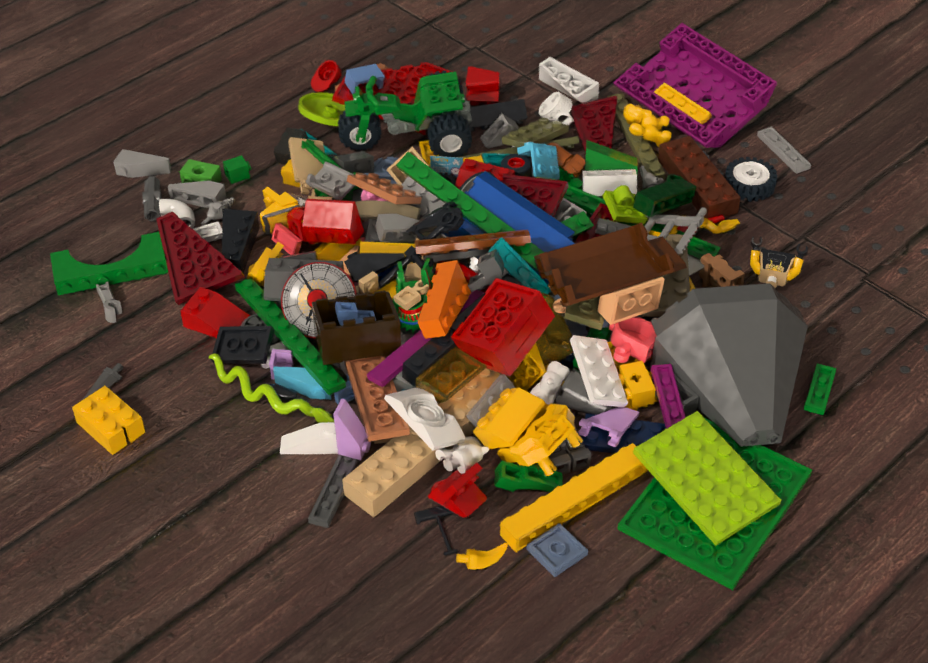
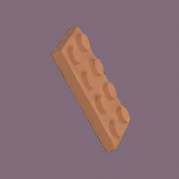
[346,172,422,204]

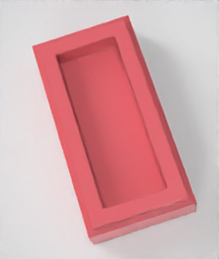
[271,223,302,255]

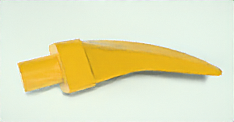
[456,543,508,570]

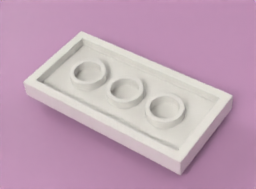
[570,335,628,408]

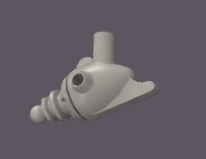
[640,166,664,190]
[201,197,235,226]

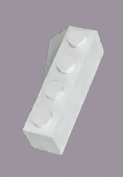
[539,57,599,103]

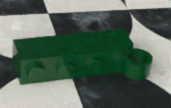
[633,174,697,217]

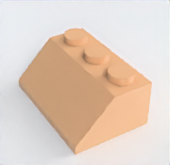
[597,277,665,325]

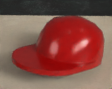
[311,60,342,92]

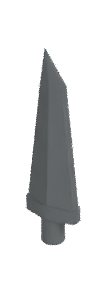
[82,363,123,400]

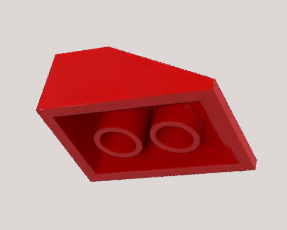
[180,287,250,338]

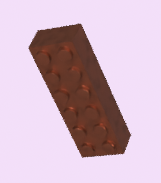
[658,136,740,218]

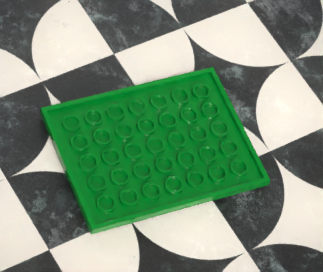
[617,418,812,590]

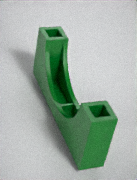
[50,232,168,295]

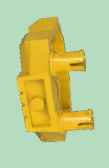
[497,403,583,476]

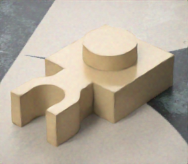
[393,280,430,310]

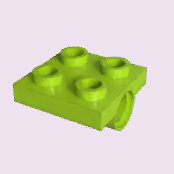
[602,185,647,224]

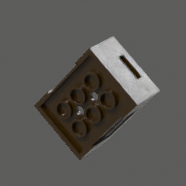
[312,290,401,365]

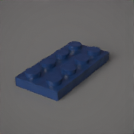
[582,413,666,454]

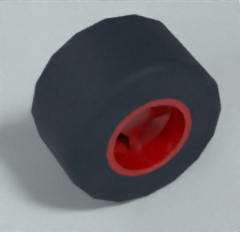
[501,154,532,177]

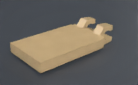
[288,137,325,195]

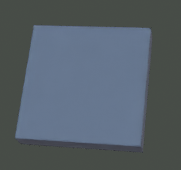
[526,523,588,577]

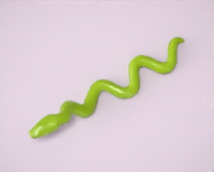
[209,353,334,423]

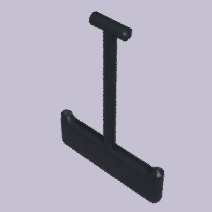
[414,505,458,556]

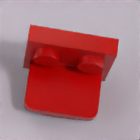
[427,463,487,518]

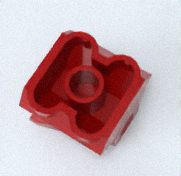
[466,66,500,106]

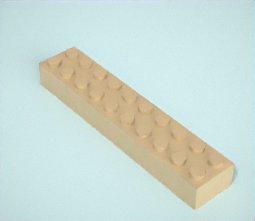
[342,366,514,517]

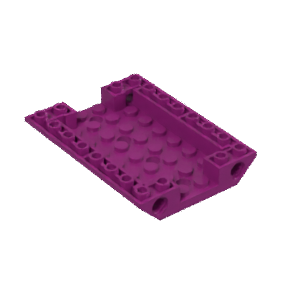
[613,23,777,148]

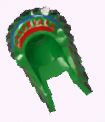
[393,258,436,335]

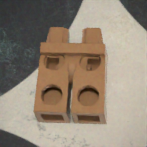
[699,253,745,288]

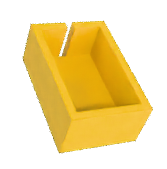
[72,386,145,455]

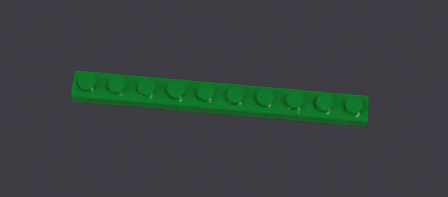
[396,152,544,273]
[564,185,720,259]
[235,277,346,395]

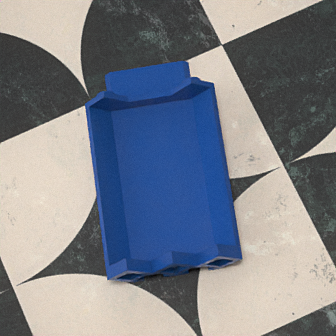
[442,171,576,284]

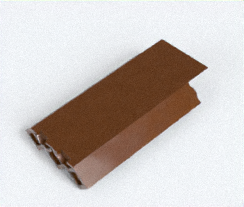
[534,223,687,307]

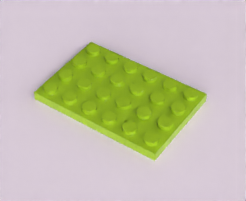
[633,411,781,545]

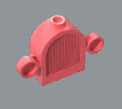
[609,316,657,363]

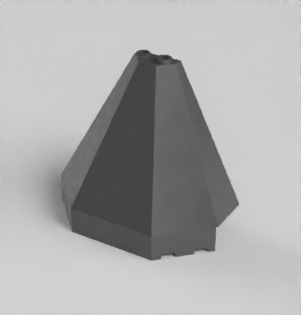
[650,283,808,447]

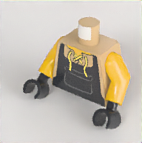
[750,236,808,288]

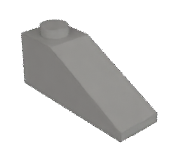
[113,149,171,178]
[168,181,226,208]
[375,214,431,243]

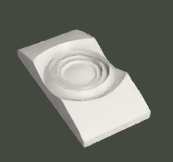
[384,387,466,451]

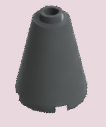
[555,368,613,415]

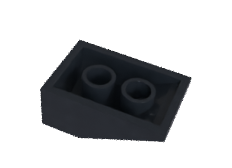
[344,252,406,282]

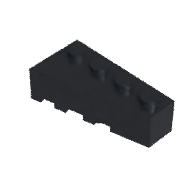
[222,209,260,273]

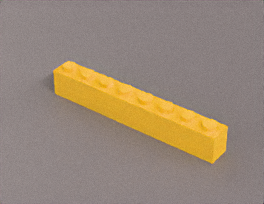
[500,443,648,552]

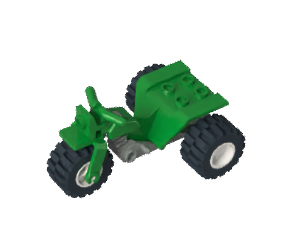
[338,71,472,157]

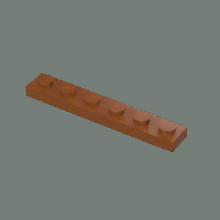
[415,229,531,256]

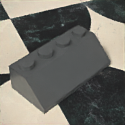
[264,258,344,301]

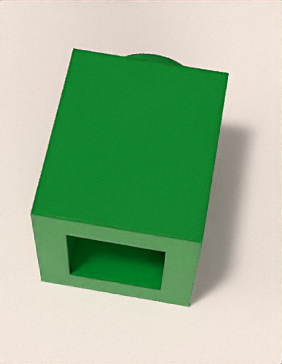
[223,155,251,184]

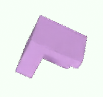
[269,349,294,380]

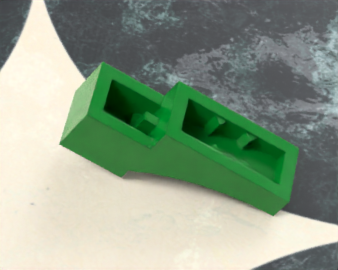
[495,461,562,492]

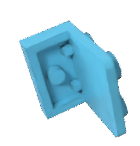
[517,142,560,180]

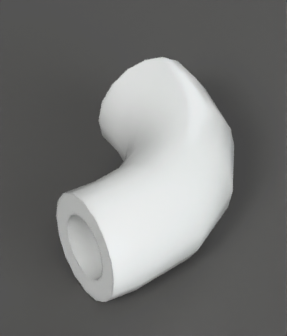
[159,199,195,229]

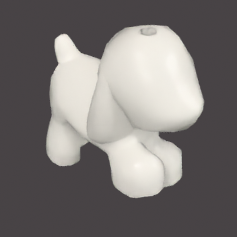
[530,361,570,405]
[435,436,489,474]

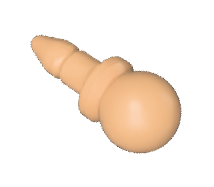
[552,298,566,314]

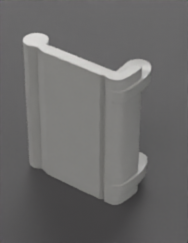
[305,161,355,200]

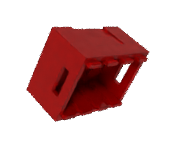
[451,278,555,377]

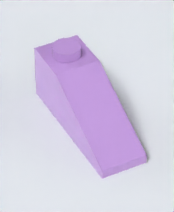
[333,399,371,460]

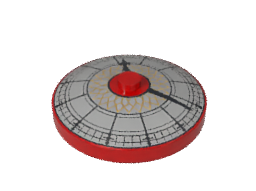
[281,262,357,339]

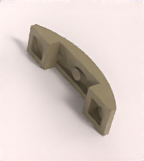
[356,200,421,222]

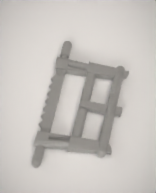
[644,207,707,255]

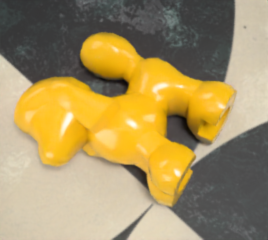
[623,104,672,147]

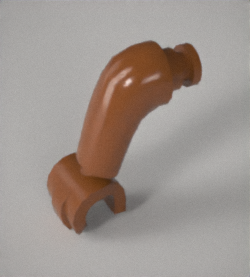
[547,142,586,178]

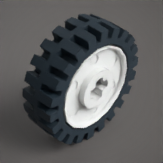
[724,157,777,202]

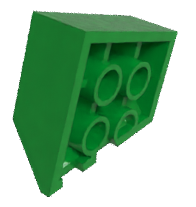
[585,140,638,174]

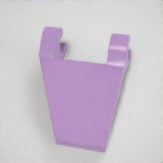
[578,407,639,447]

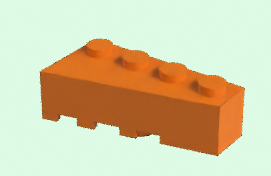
[418,260,471,339]

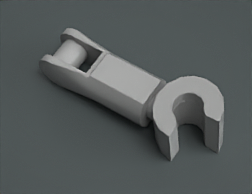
[96,282,123,323]

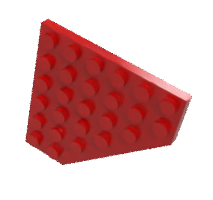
[332,62,452,135]

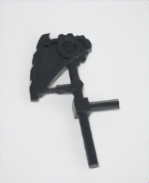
[379,201,465,289]

